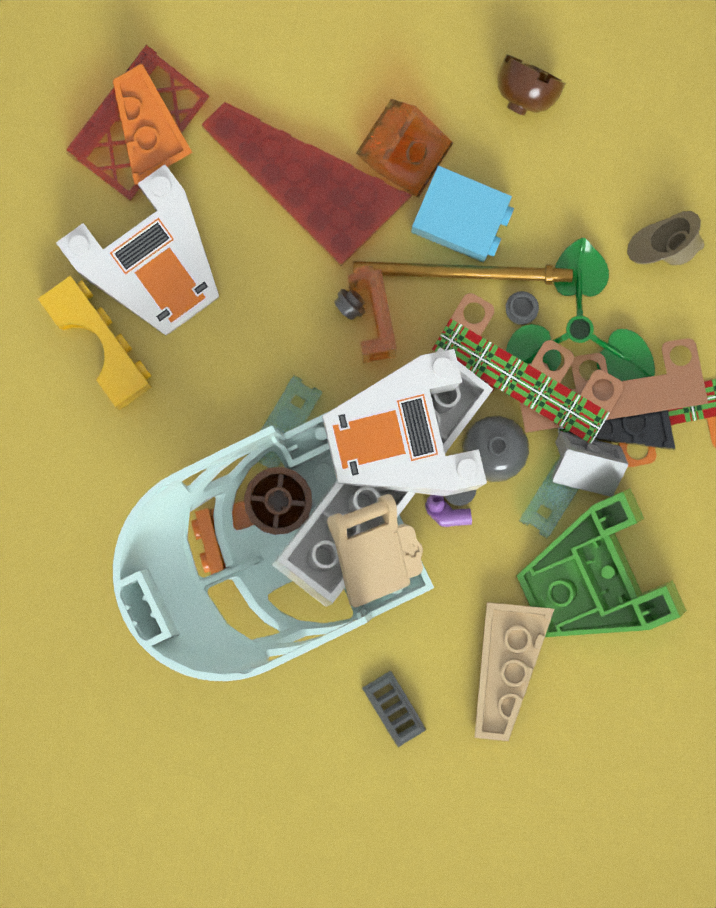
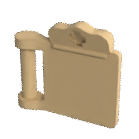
[327,494,423,607]

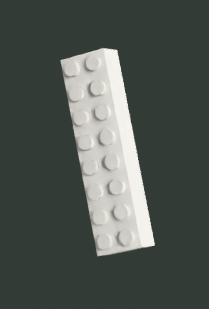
[272,347,493,607]

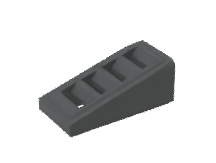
[362,670,427,747]

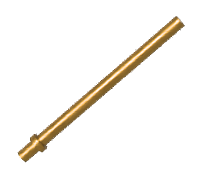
[353,261,573,285]

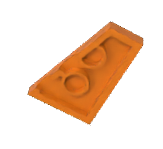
[113,63,193,185]

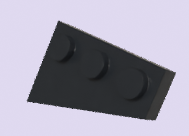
[568,410,676,450]

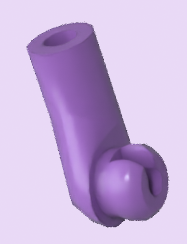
[425,495,472,527]

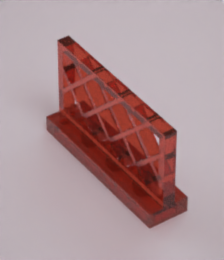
[66,44,210,201]

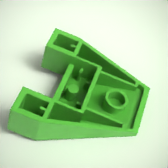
[517,488,687,637]

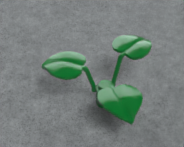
[506,238,655,383]

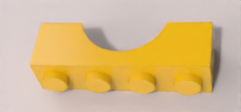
[38,275,152,410]

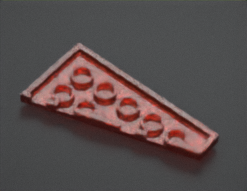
[201,102,412,266]

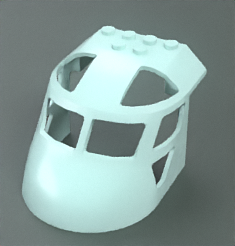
[113,411,434,681]

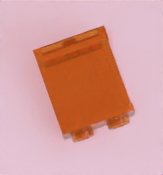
[348,266,397,363]

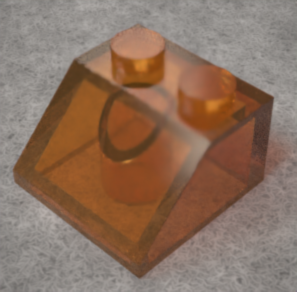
[356,99,453,197]

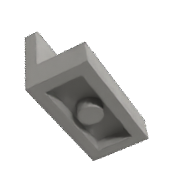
[551,431,629,496]

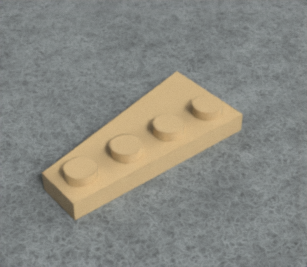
[474,602,554,741]

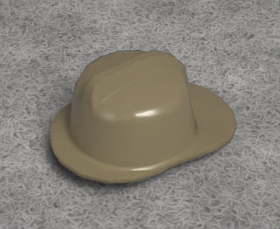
[627,211,705,265]

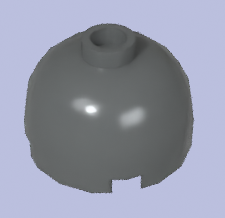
[462,416,529,482]

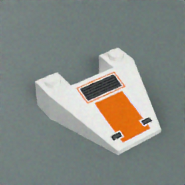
[56,164,219,336]
[322,349,487,496]

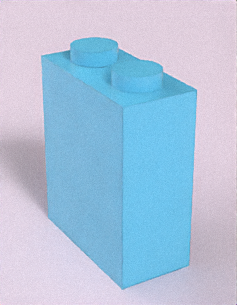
[411,166,514,263]

